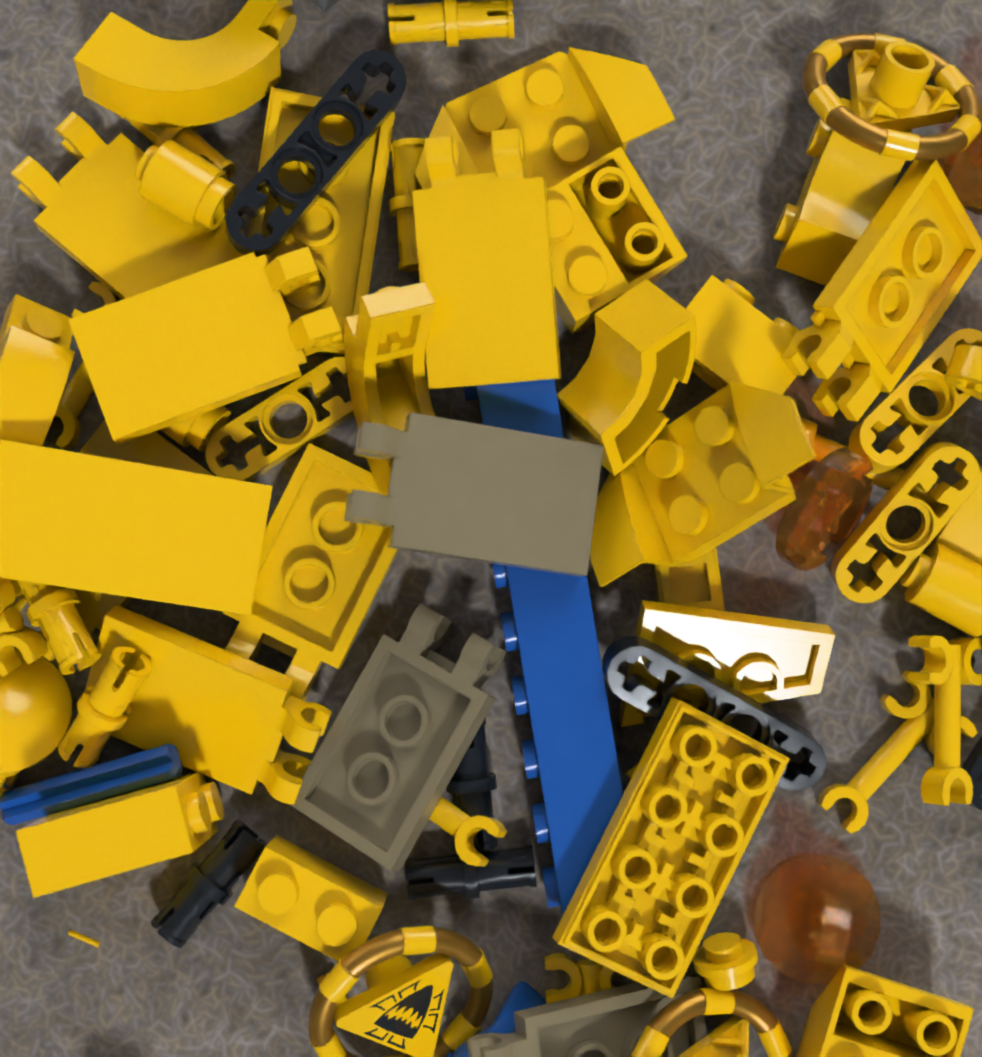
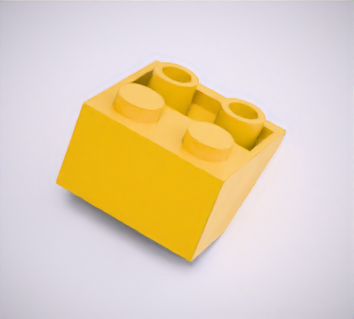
[547,146,687,336]
[796,965,974,1057]

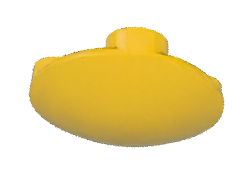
[0,649,73,778]

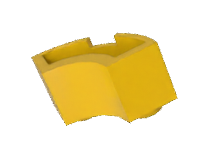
[773,97,912,286]
[557,279,697,477]

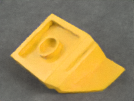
[415,47,675,189]
[590,381,817,587]

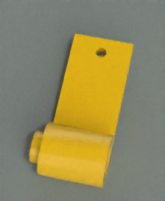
[900,465,982,638]

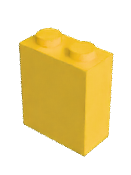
[16,771,224,898]

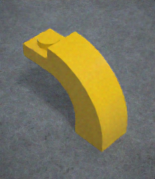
[73,0,297,127]
[344,282,436,496]
[0,294,75,446]

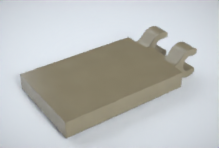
[344,412,604,577]
[289,603,506,871]
[467,970,707,1057]

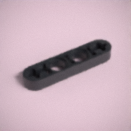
[226,50,407,257]
[602,636,826,791]

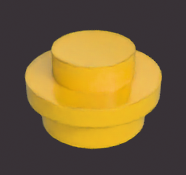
[692,932,758,991]

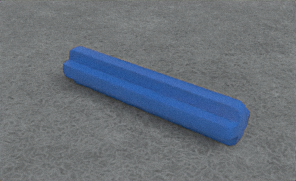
[0,744,183,825]

